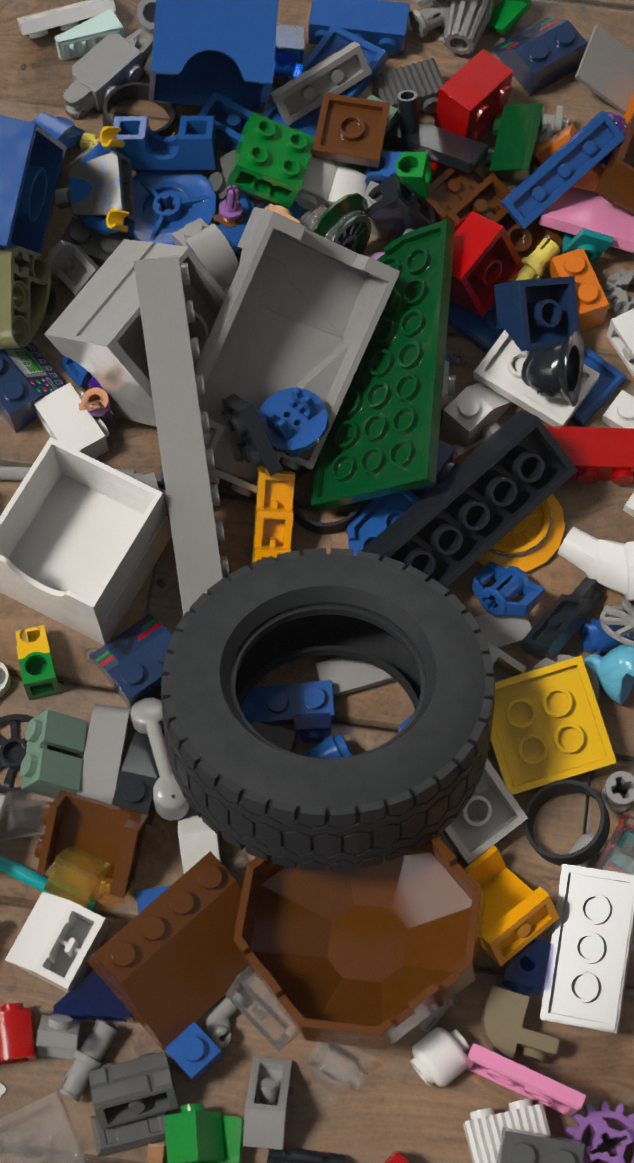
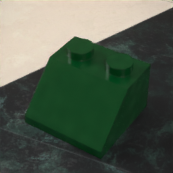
[485,103,544,184]

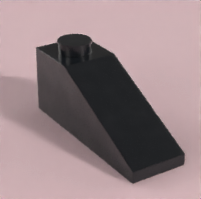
[112,728,165,825]

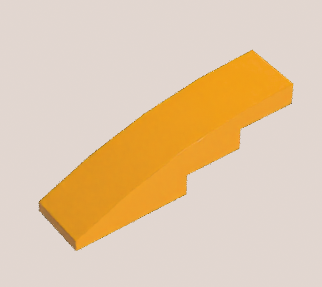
[252,469,295,563]

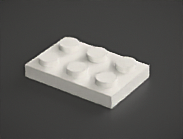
[473,330,600,426]

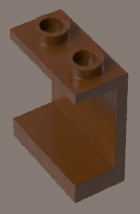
[35,790,148,898]

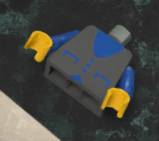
[55,126,136,236]

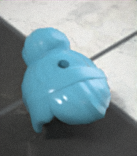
[583,644,634,705]

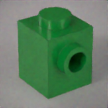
[165,1104,225,1163]

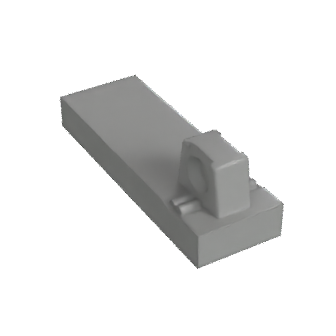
[270,41,372,125]

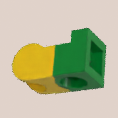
[15,624,62,700]

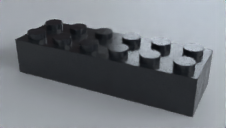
[361,409,578,588]

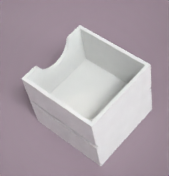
[0,437,172,645]

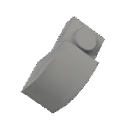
[172,218,239,292]

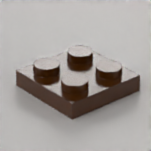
[312,93,390,168]

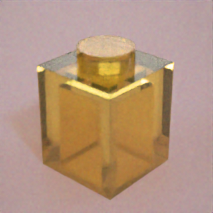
[44,845,111,908]

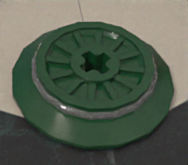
[311,193,372,254]

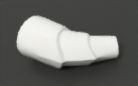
[557,527,634,601]

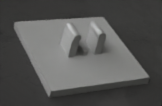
[575,25,634,114]

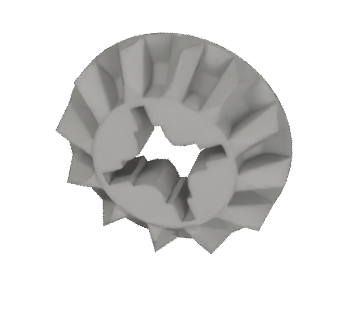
[603,268,634,316]

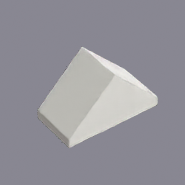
[178,806,221,874]

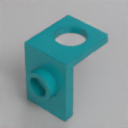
[562,229,613,263]

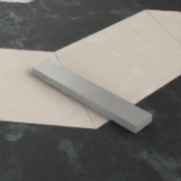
[315,614,532,698]

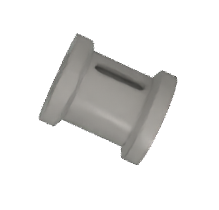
[409,0,447,38]
[600,771,634,813]

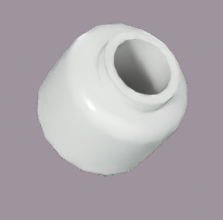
[410,1027,470,1087]

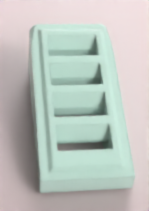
[55,9,125,61]

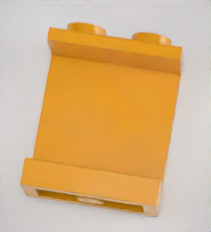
[464,845,560,967]

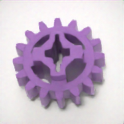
[564,1101,634,1163]

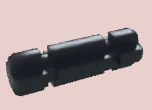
[267,1147,346,1163]

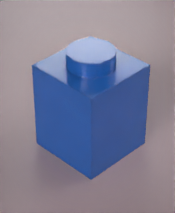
[165,1022,223,1084]

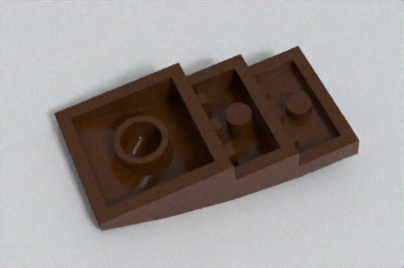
[423,166,563,259]

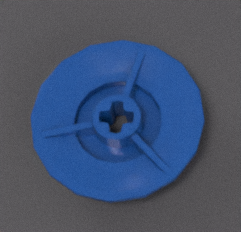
[123,170,216,245]

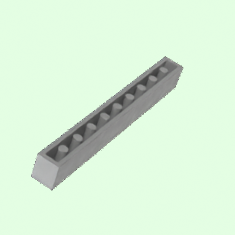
[133,255,229,616]

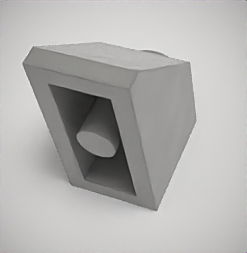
[243,1056,292,1150]

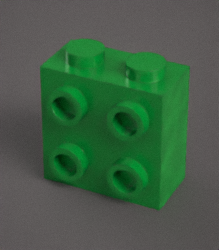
[226,112,315,209]

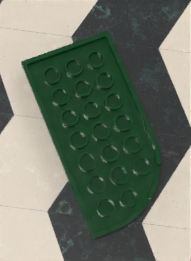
[311,219,455,511]

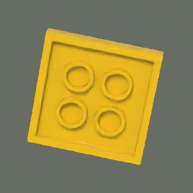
[491,655,617,795]

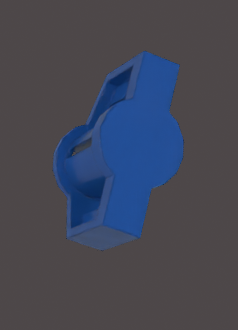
[471,560,545,617]

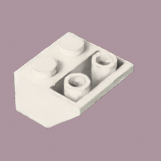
[5,892,110,996]

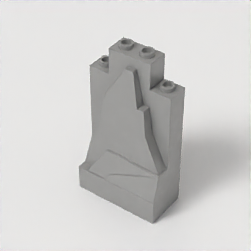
[194,207,400,497]

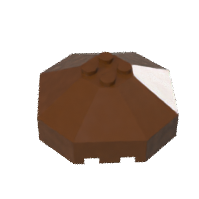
[233,837,485,1050]

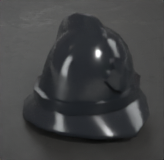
[521,329,584,407]

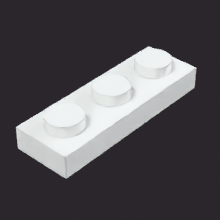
[17,0,116,39]

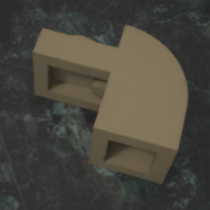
[481,985,560,1063]

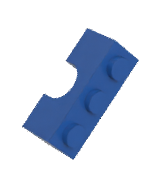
[113,116,218,170]

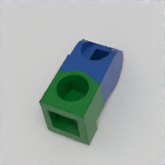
[365,152,433,197]

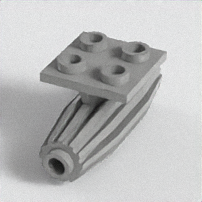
[416,0,495,55]

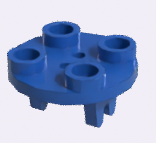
[258,386,330,457]

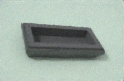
[90,1111,171,1157]

